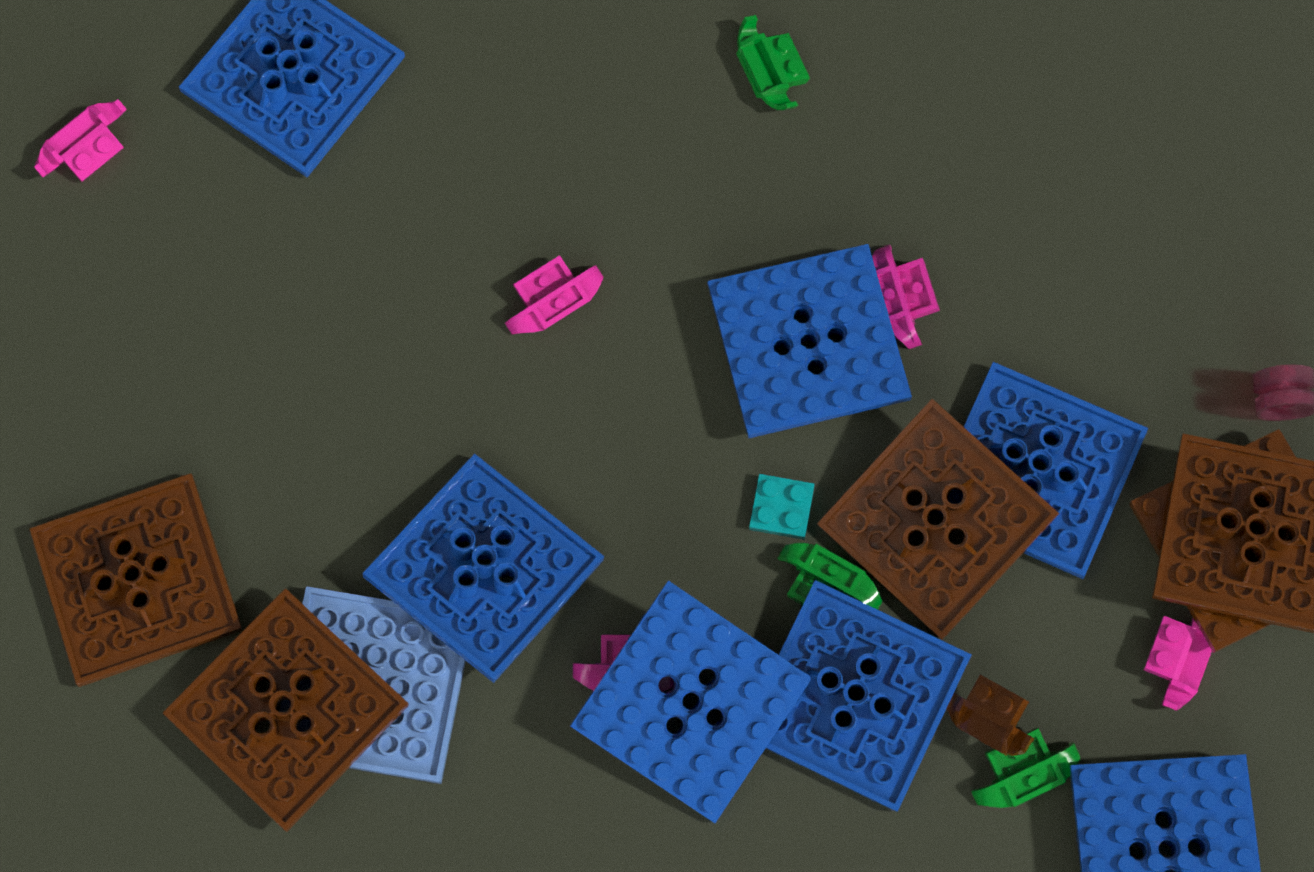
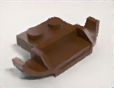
[946,675,1035,756]

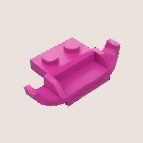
[34,99,127,182]
[872,244,940,349]
[505,255,604,335]
[1144,616,1212,711]
[573,634,674,691]

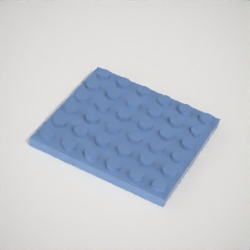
[279,586,466,784]

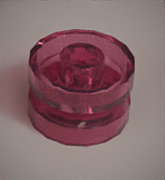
[1252,365,1314,421]

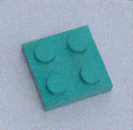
[749,474,815,540]

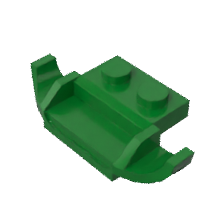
[736,15,810,110]
[777,543,882,610]
[971,728,1080,808]

